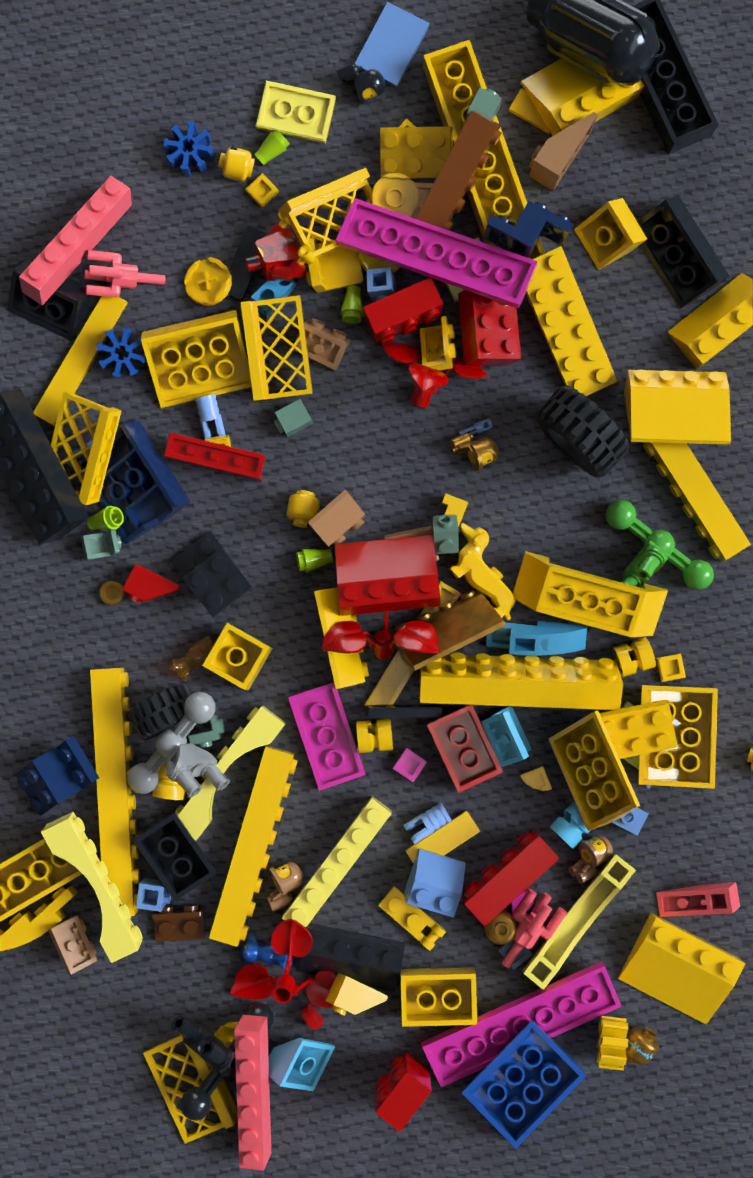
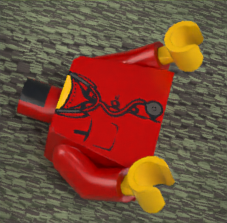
[245,212,315,281]

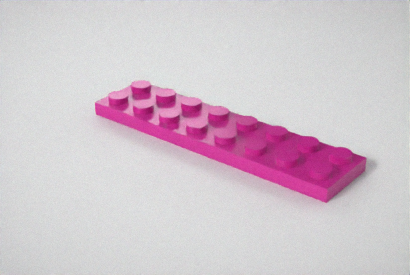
[336,198,538,309]
[421,961,622,1087]

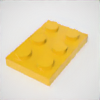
[380,126,453,178]
[599,699,678,759]

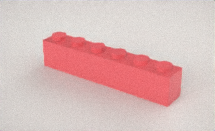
[19,176,132,305]
[234,1015,271,1171]

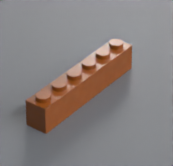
[415,110,502,231]

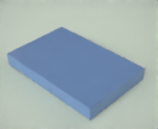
[355,2,430,89]

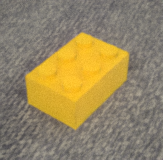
[400,967,477,1027]

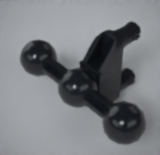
[171,1002,273,1121]

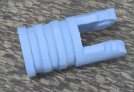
[194,394,226,439]
[403,802,452,844]

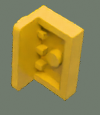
[420,316,456,371]

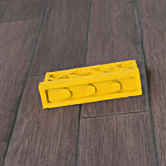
[279,168,372,258]
[241,295,313,401]
[51,391,121,505]
[143,1035,238,1144]

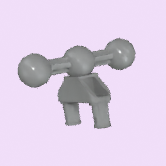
[128,692,230,797]

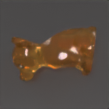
[168,635,214,682]

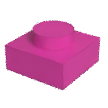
[393,748,427,782]

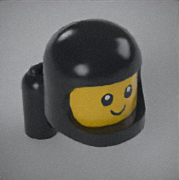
[337,64,385,104]

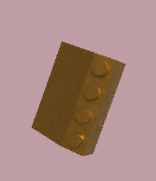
[391,590,506,671]

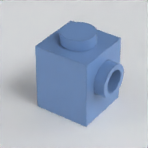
[367,267,397,302]
[612,808,649,836]
[136,878,171,912]

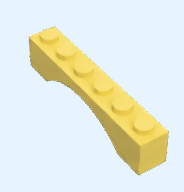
[175,706,286,841]
[282,796,392,927]
[41,812,143,963]
[523,853,636,990]

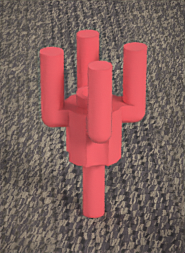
[84,250,165,297]
[502,889,567,968]

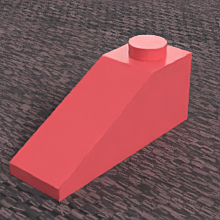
[656,882,740,917]

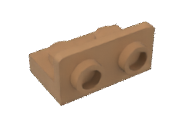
[294,319,351,370]
[48,915,97,975]

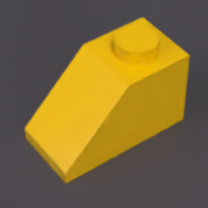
[326,973,388,1016]

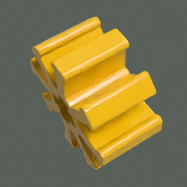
[596,1016,628,1071]

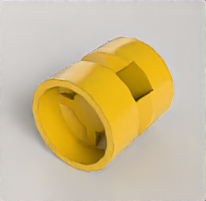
[612,637,656,677]
[356,719,393,753]
[152,762,185,800]

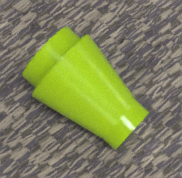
[254,129,290,165]
[340,285,364,324]
[87,506,124,530]
[296,549,333,573]

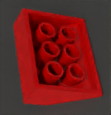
[335,535,440,616]

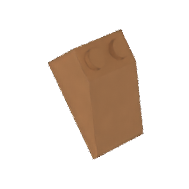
[528,112,598,191]

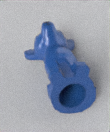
[242,934,295,969]

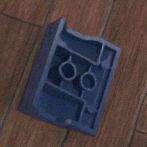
[78,421,190,544]

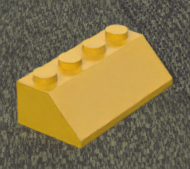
[667,273,753,369]
[314,587,369,689]

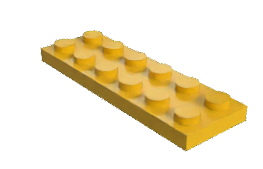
[526,246,618,396]

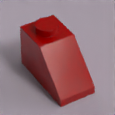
[122,564,182,604]

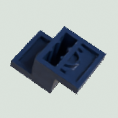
[484,201,573,258]
[15,736,99,816]

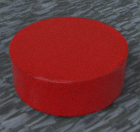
[301,1004,324,1030]

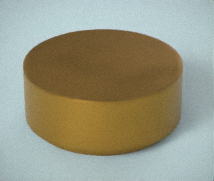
[99,581,125,605]

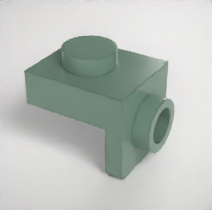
[432,515,459,554]
[81,530,121,561]
[189,714,225,748]

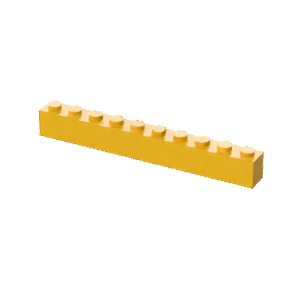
[90,668,140,916]

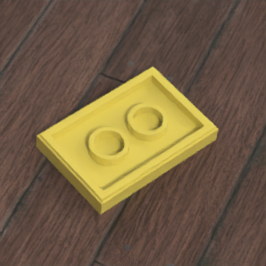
[256,81,336,144]

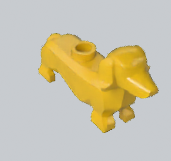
[448,523,516,620]

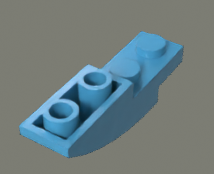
[486,621,587,656]

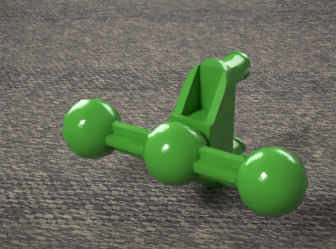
[605,500,714,590]

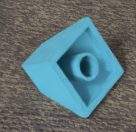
[268,1038,335,1091]

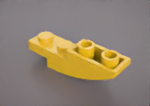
[0,885,78,951]

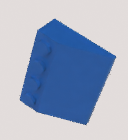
[462,1020,586,1149]

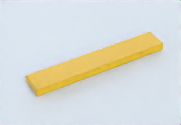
[33,296,128,426]
[365,581,461,706]

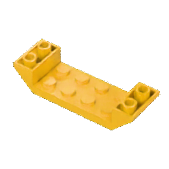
[513,551,668,637]

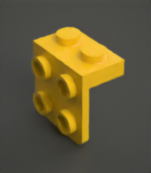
[306,237,364,293]

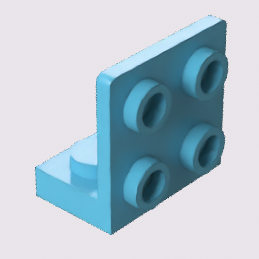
[481,706,531,767]

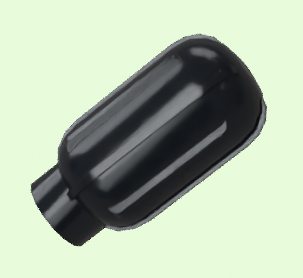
[526,0,660,86]

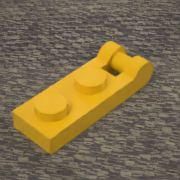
[378,886,446,951]

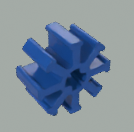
[164,122,215,177]
[97,327,147,377]

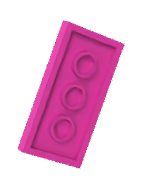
[288,682,366,791]

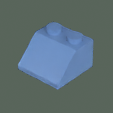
[403,848,466,918]

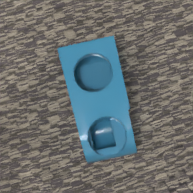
[251,280,296,319]

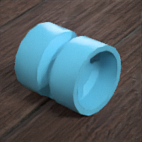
[550,802,591,849]

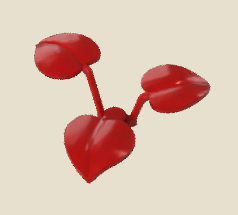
[381,342,488,407]
[322,611,439,660]
[230,919,337,1008]

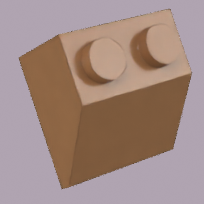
[308,490,366,548]

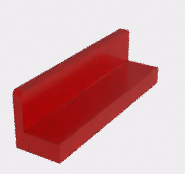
[164,432,266,482]

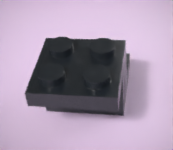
[172,531,253,618]

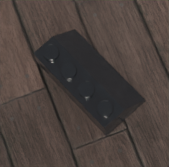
[638,196,730,308]
[299,923,405,992]

